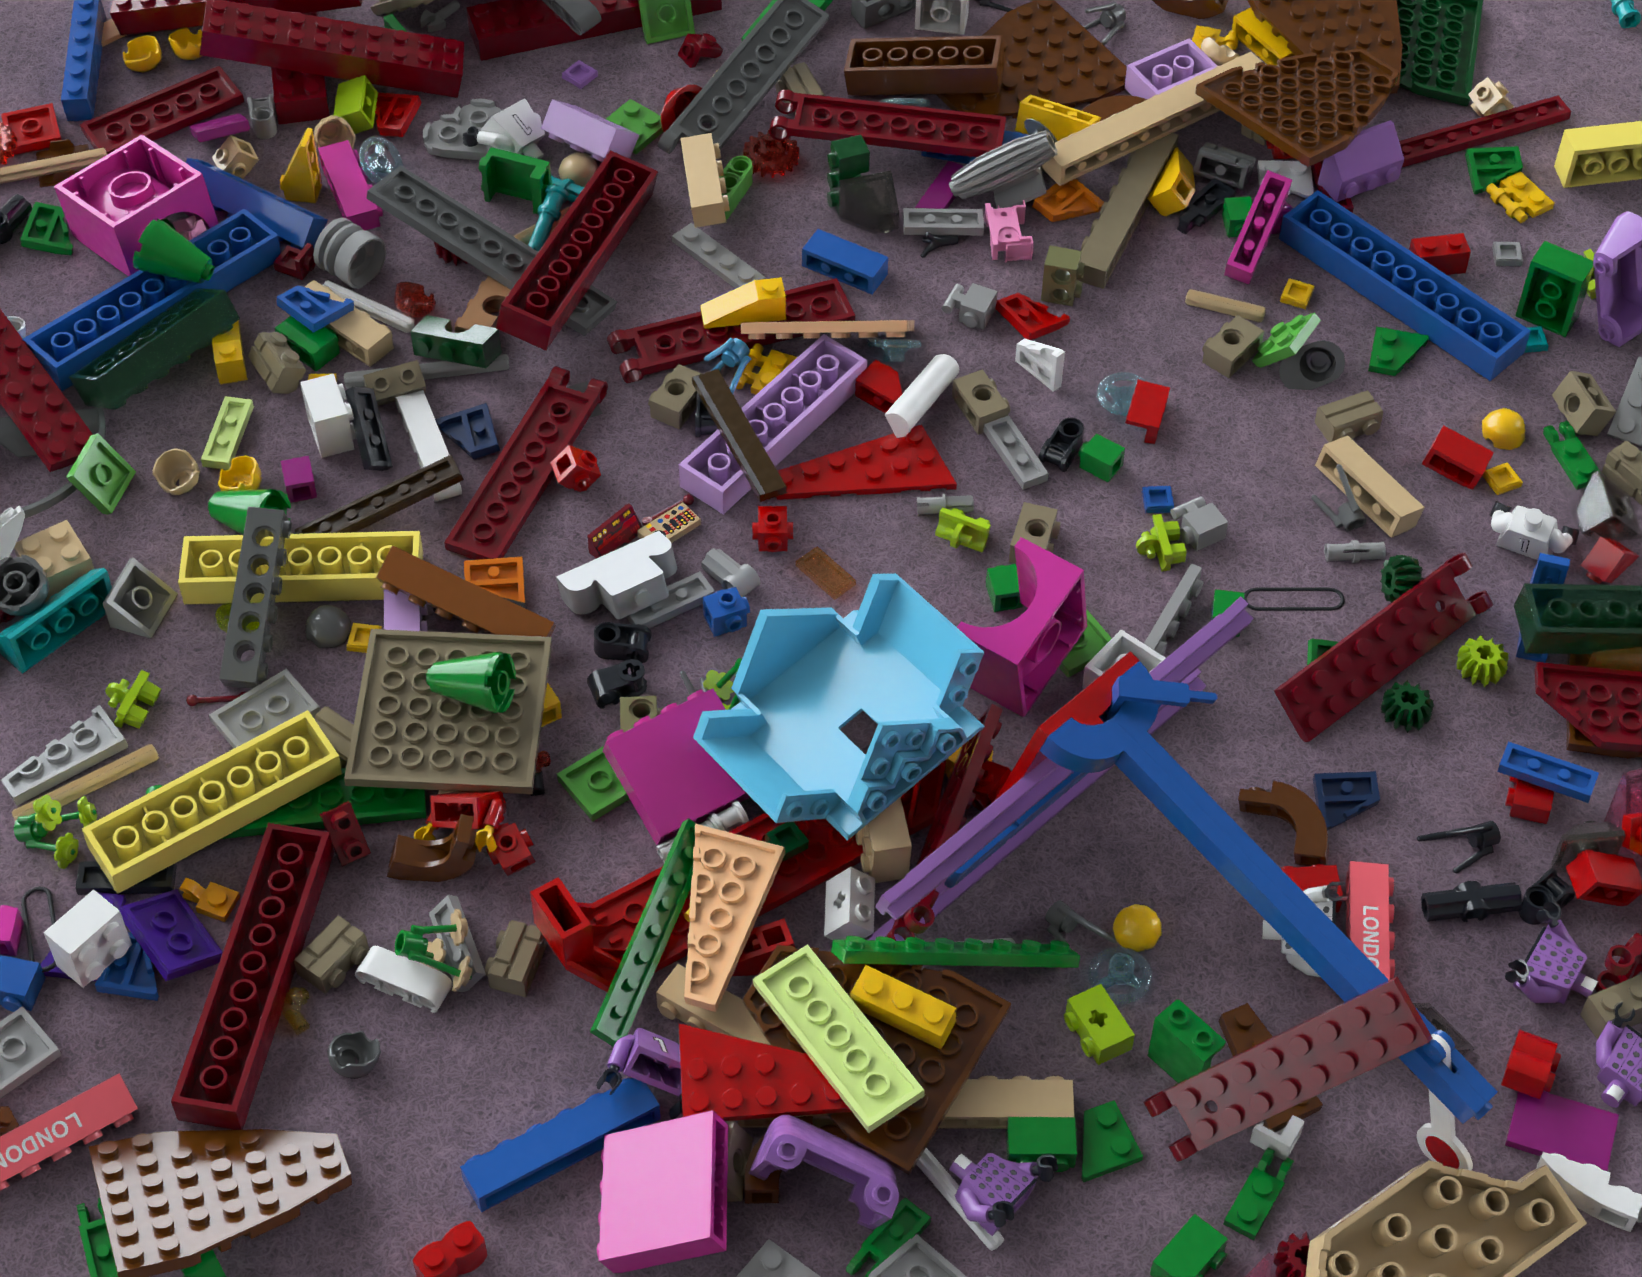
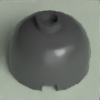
[0,555,50,616]

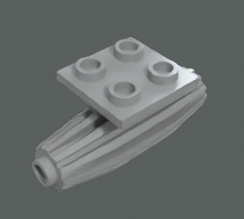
[949,130,1058,208]

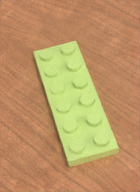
[753,944,925,1133]

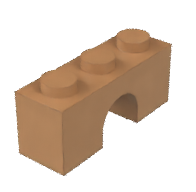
[454,276,511,333]

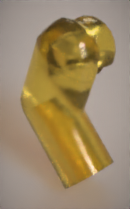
[282,987,310,1035]

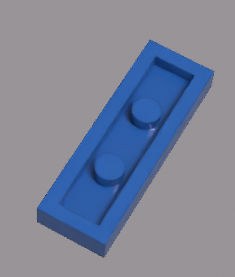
[1497,741,1599,803]

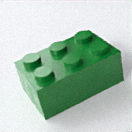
[1515,241,1594,338]

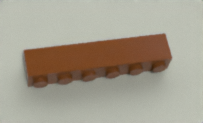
[376,545,556,637]

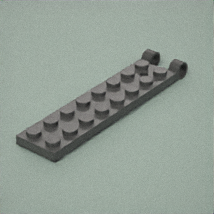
[657,0,830,154]

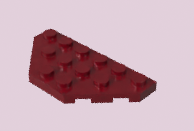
[1535,662,1642,752]

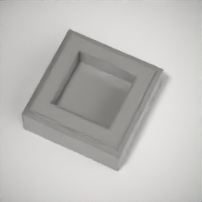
[1492,242,1523,266]

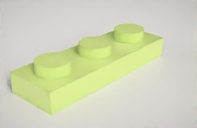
[201,396,254,470]

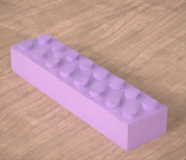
[679,334,867,515]

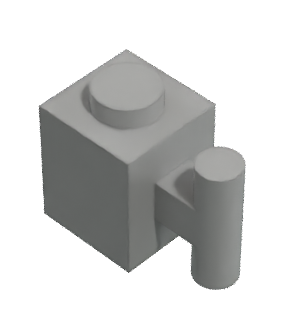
[942,283,998,330]
[1170,496,1228,551]

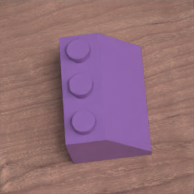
[1318,120,1404,202]

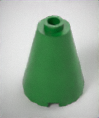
[133,218,215,284]
[208,489,291,535]
[426,652,516,713]

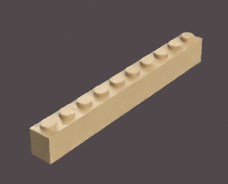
[1041,52,1262,186]
[738,1076,1074,1129]

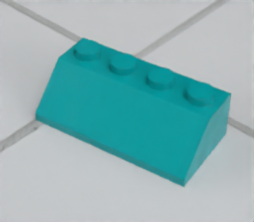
[0,568,112,674]

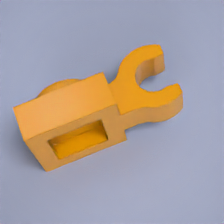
[179,878,240,922]

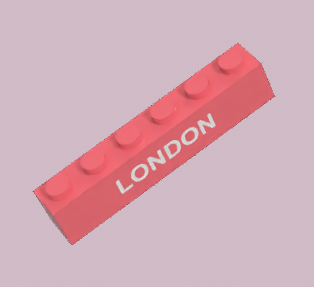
[1346,861,1395,980]
[0,1073,138,1191]

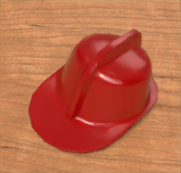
[661,84,702,132]

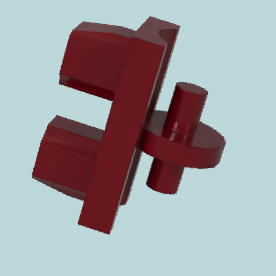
[320,801,371,866]

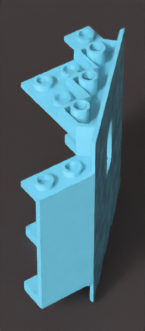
[693,573,985,840]

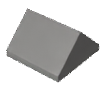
[103,557,178,638]

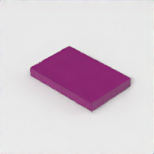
[189,113,250,143]
[1505,1091,1619,1171]

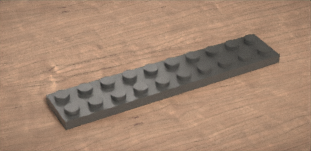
[366,165,617,336]

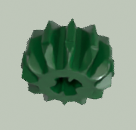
[1380,555,1424,603]
[1381,680,1434,733]

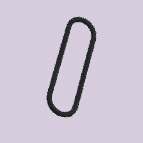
[1244,587,1345,611]
[21,886,57,973]

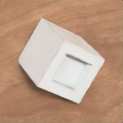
[1250,1115,1305,1160]

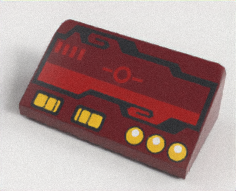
[587,503,642,559]

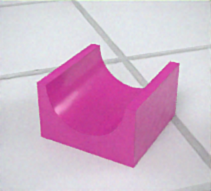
[54,135,219,276]
[957,537,1087,717]

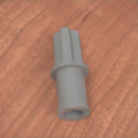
[917,494,974,515]

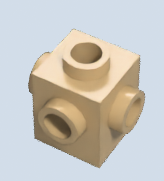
[1468,77,1514,117]
[212,135,259,179]

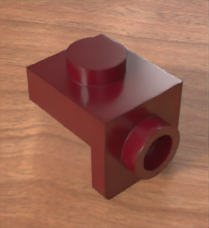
[678,33,723,68]
[273,243,316,280]

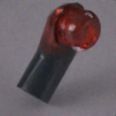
[530,750,551,796]

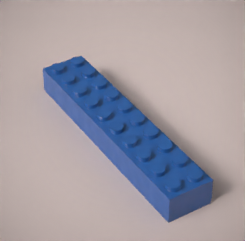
[1279,190,1531,381]
[22,209,281,392]

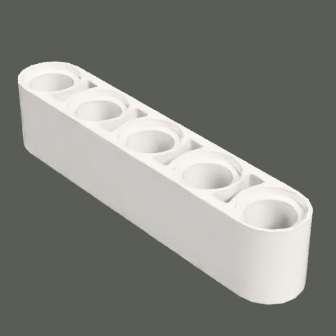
[395,390,462,502]

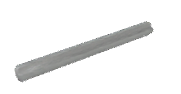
[344,354,509,389]

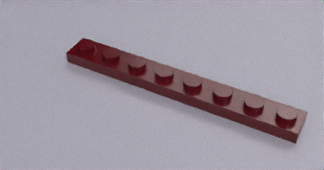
[1399,95,1572,168]

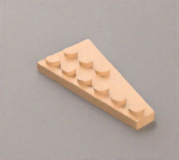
[741,320,914,339]
[684,824,785,1012]

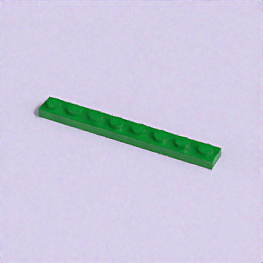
[590,818,696,1047]
[831,936,1080,968]

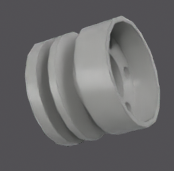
[313,217,387,289]

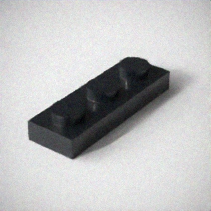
[345,386,393,471]
[75,861,177,895]

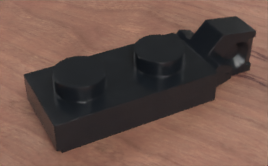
[1177,178,1236,235]

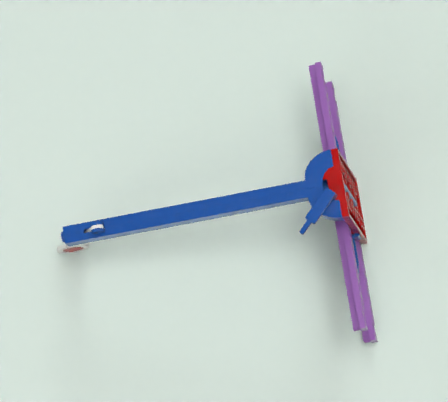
[868,596,1498,1171]

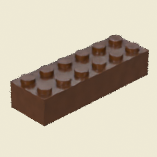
[844,35,1005,96]

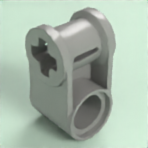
[247,93,277,139]

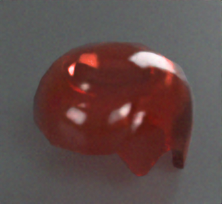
[394,282,436,318]

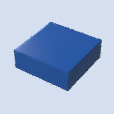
[1142,486,1174,514]

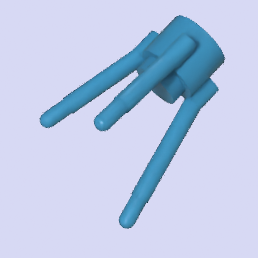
[704,338,751,394]

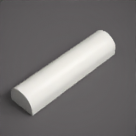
[885,354,959,438]

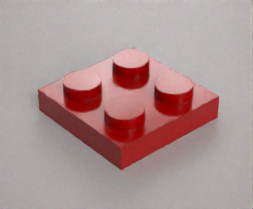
[1,103,62,155]

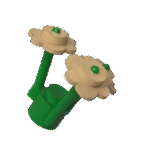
[394,909,473,992]

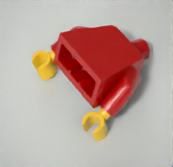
[414,791,506,852]

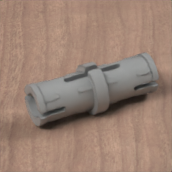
[1324,540,1386,563]

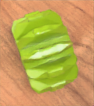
[1456,635,1509,687]

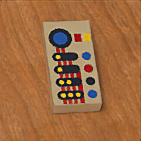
[637,502,701,543]

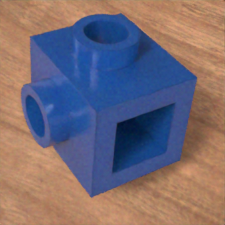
[703,587,750,637]

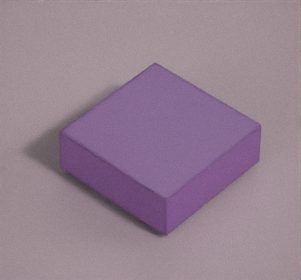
[562,60,598,89]

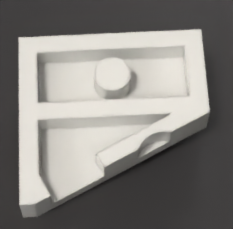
[1257,160,1314,199]
[1015,339,1065,392]

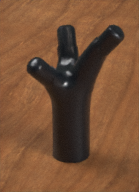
[920,232,958,258]

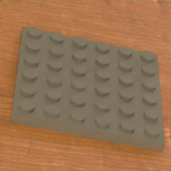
[344,629,552,794]

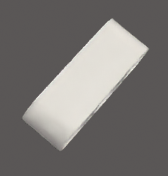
[355,946,453,1013]

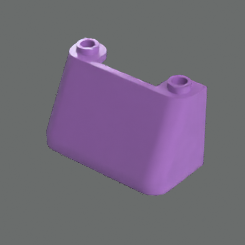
[1593,211,1642,347]
[749,1115,899,1229]

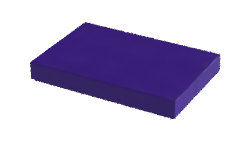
[119,889,223,981]

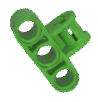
[719,156,753,220]

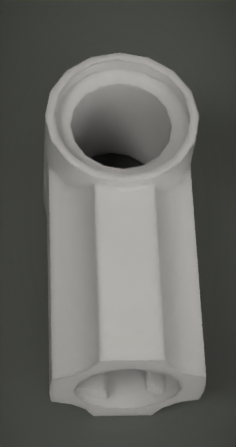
[701,548,760,597]

